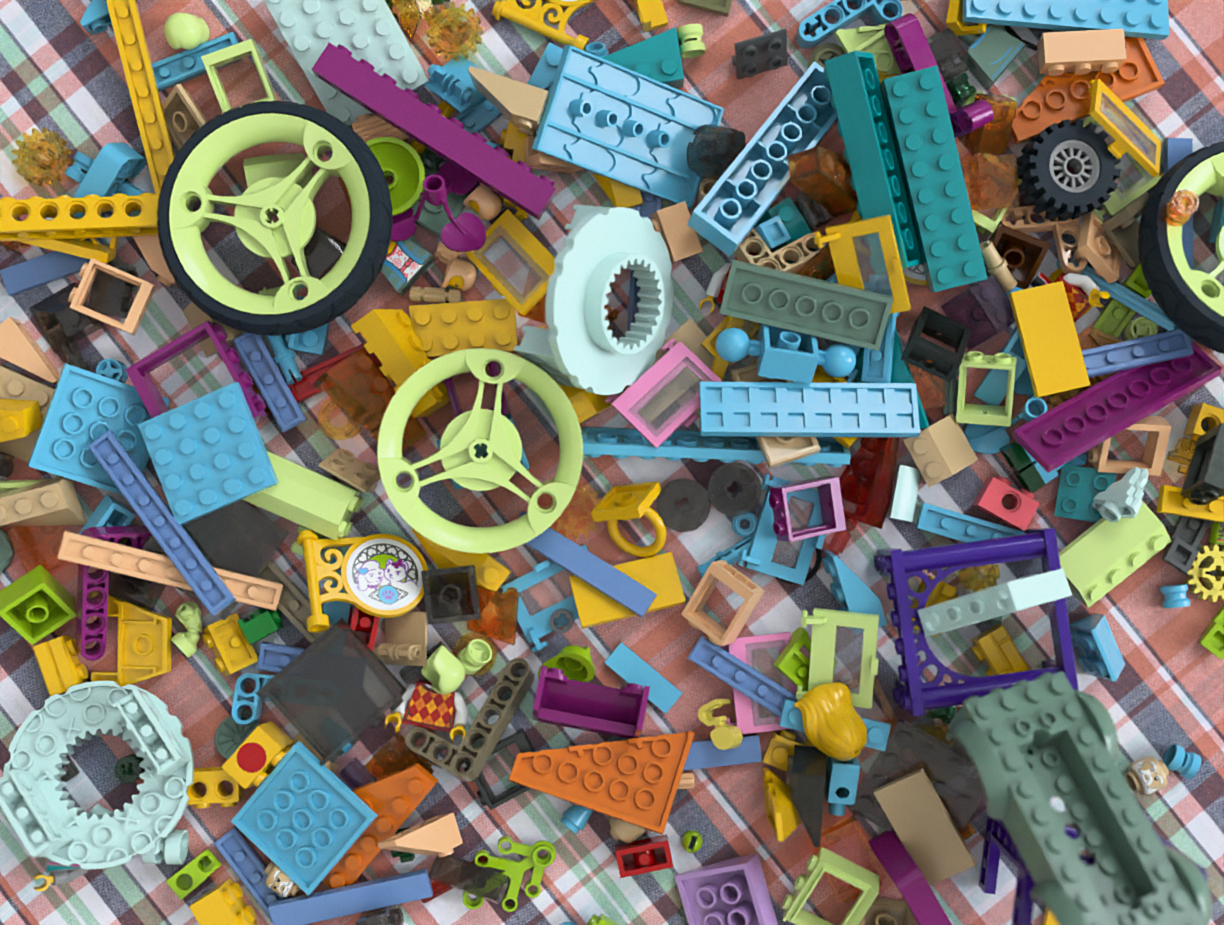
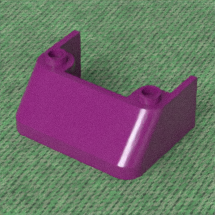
[533,666,650,739]

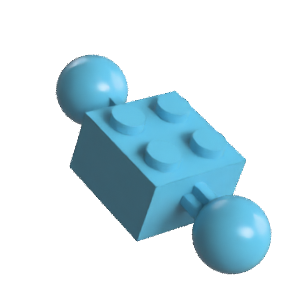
[716,323,856,383]

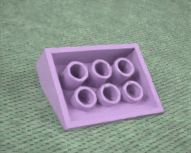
[675,853,778,925]

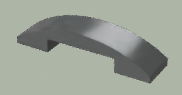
[1162,516,1211,574]

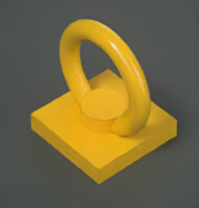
[591,481,666,557]

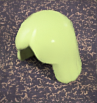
[164,12,210,50]
[421,645,466,695]

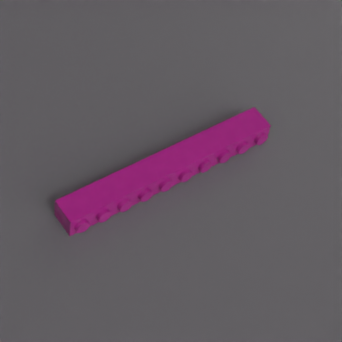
[312,43,556,220]

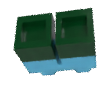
[999,441,1067,493]

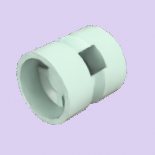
[142,829,189,865]

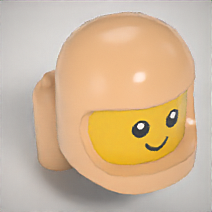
[463,182,502,221]
[434,242,477,291]

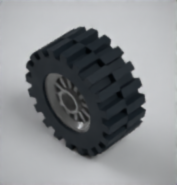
[1015,119,1121,221]

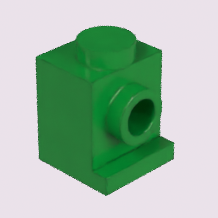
[237,608,284,645]

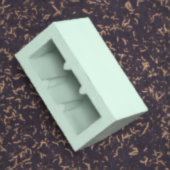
[885,465,921,523]

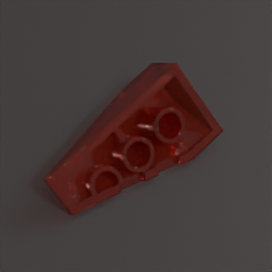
[839,437,899,529]

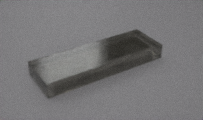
[428,855,510,904]

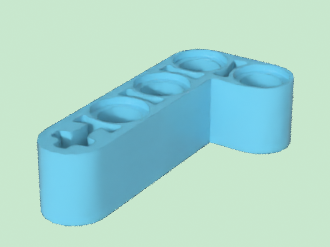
[796,0,903,49]
[73,142,146,240]
[232,673,344,726]

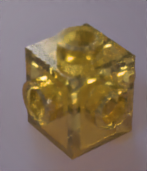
[958,564,1000,593]

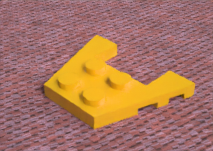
[91,592,172,687]

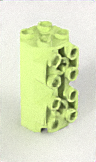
[242,450,364,540]

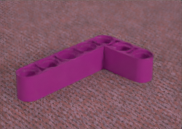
[884,13,993,138]
[76,525,163,661]
[868,828,952,925]

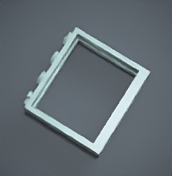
[917,569,1072,637]

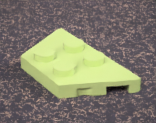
[833,24,902,84]

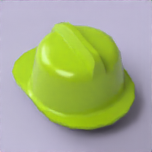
[538,645,596,683]

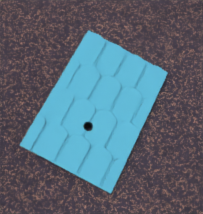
[531,45,725,209]

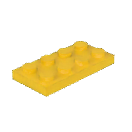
[409,299,518,358]

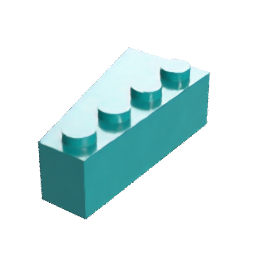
[603,27,684,89]

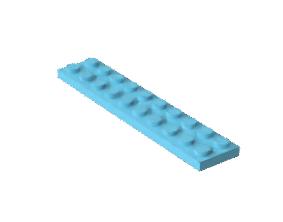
[581,426,851,467]

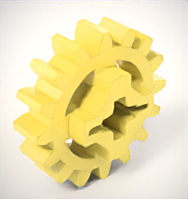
[1184,544,1224,602]

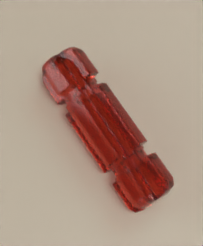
[822,515,857,559]

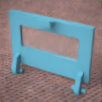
[738,473,826,586]
[501,545,588,653]

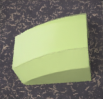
[243,153,313,189]

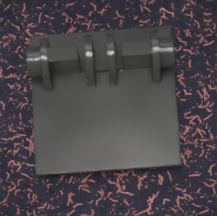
[732,29,787,80]

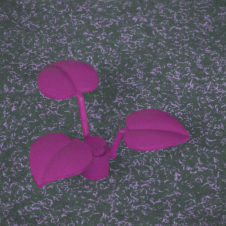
[391,161,486,252]

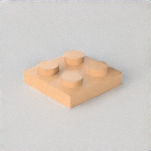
[1077,211,1121,284]

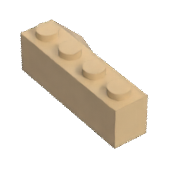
[0,476,87,527]

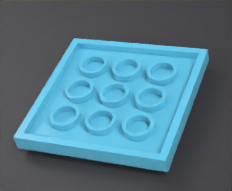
[27,363,170,495]
[138,382,279,525]
[231,741,378,896]

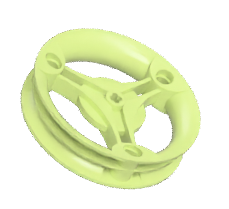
[377,348,583,553]

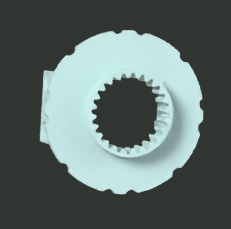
[514,204,674,395]
[0,681,194,869]

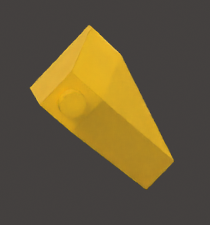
[412,529,512,614]

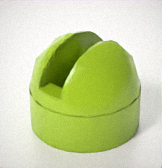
[681,830,703,853]

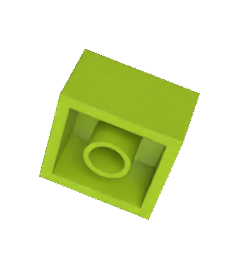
[0,564,77,645]

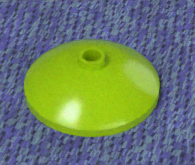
[365,137,426,216]

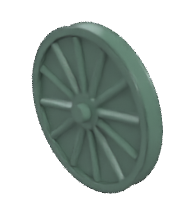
[215,714,260,760]

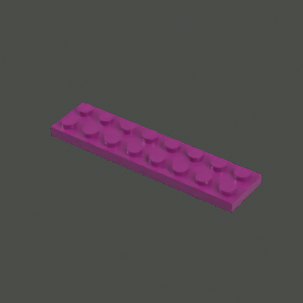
[1013,341,1222,473]

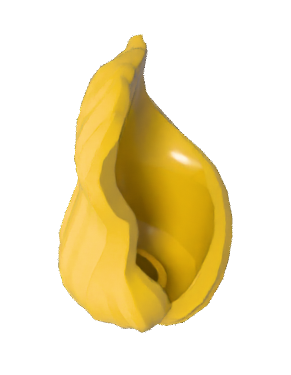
[793,682,867,761]

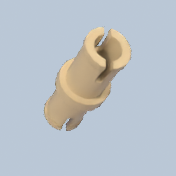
[980,240,1017,292]

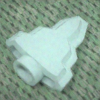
[1092,467,1149,523]

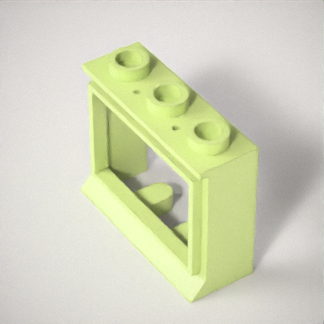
[781,846,880,925]

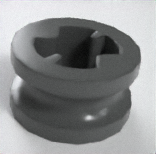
[550,609,574,633]

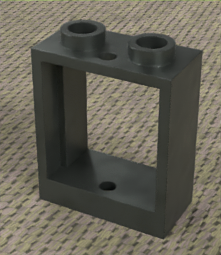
[901,306,972,383]
[1180,423,1224,505]
[464,729,536,810]

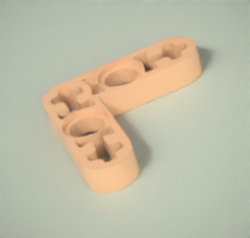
[998,205,1088,274]

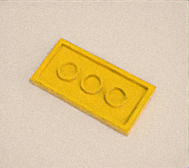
[1008,281,1090,398]
[569,552,686,629]

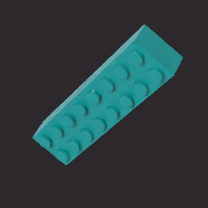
[824,51,924,275]
[881,65,988,293]

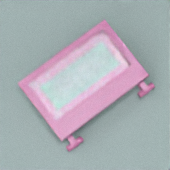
[605,338,723,449]
[719,632,797,734]

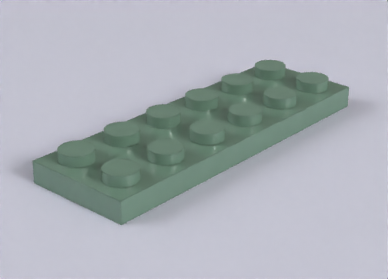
[719,259,894,351]

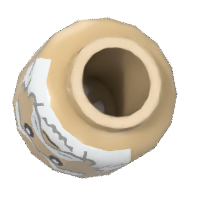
[1125,756,1169,796]
[264,861,301,897]

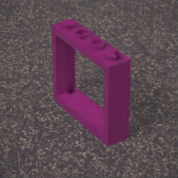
[125,321,267,423]

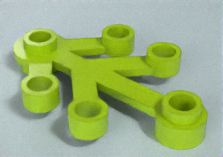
[462,836,556,912]

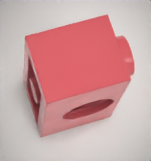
[972,475,1040,531]

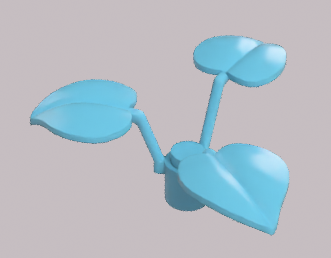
[964,366,1087,466]

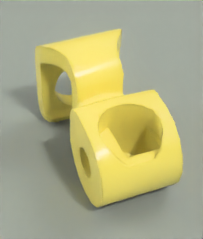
[698,699,743,750]

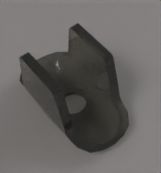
[291,226,347,280]

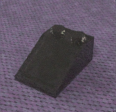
[786,745,827,847]

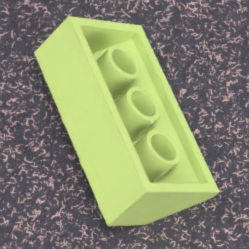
[1059,500,1172,608]

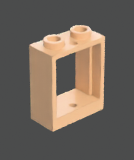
[68,258,156,336]
[1088,416,1171,476]
[681,560,765,646]

